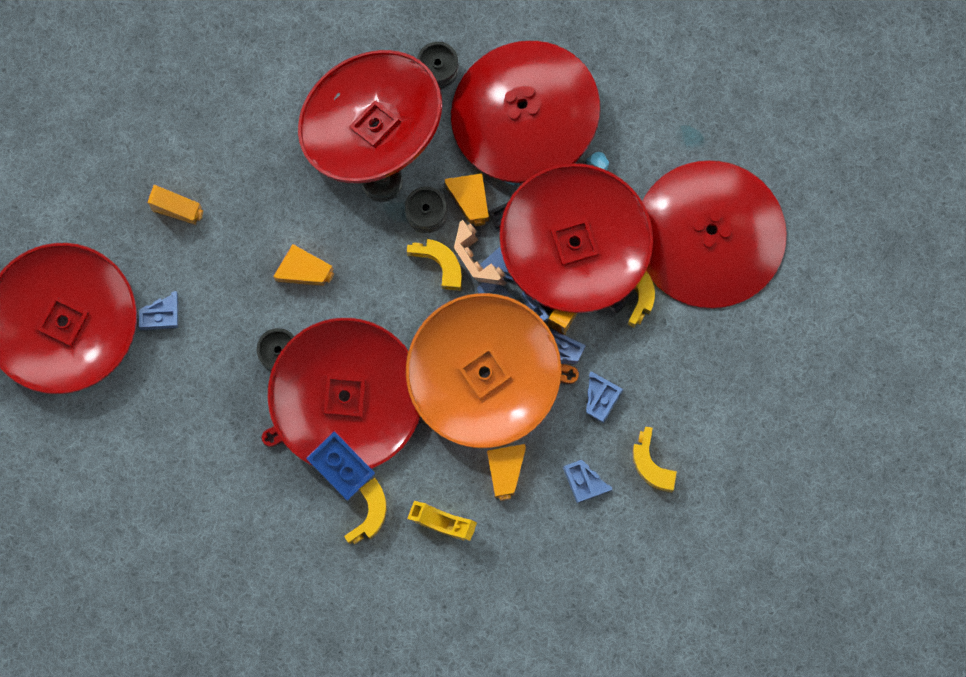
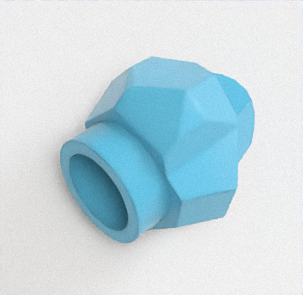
[586,152,609,170]

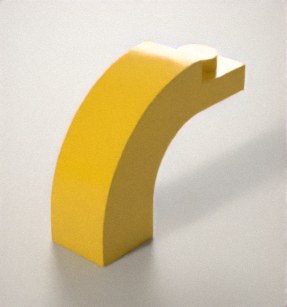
[407,239,462,291]
[628,271,655,328]
[633,426,677,493]
[344,478,387,545]
[407,501,477,541]

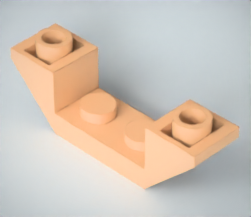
[454,220,507,285]

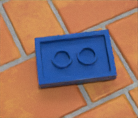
[306,431,375,500]

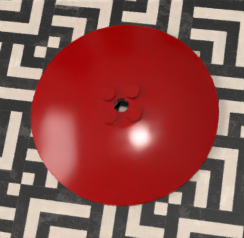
[451,41,601,183]
[298,50,442,183]
[642,160,787,309]
[499,163,653,313]
[0,243,137,394]
[267,318,420,468]

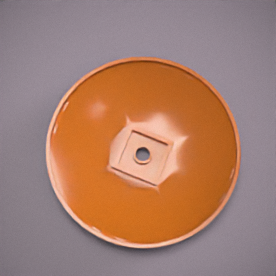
[406,293,561,448]

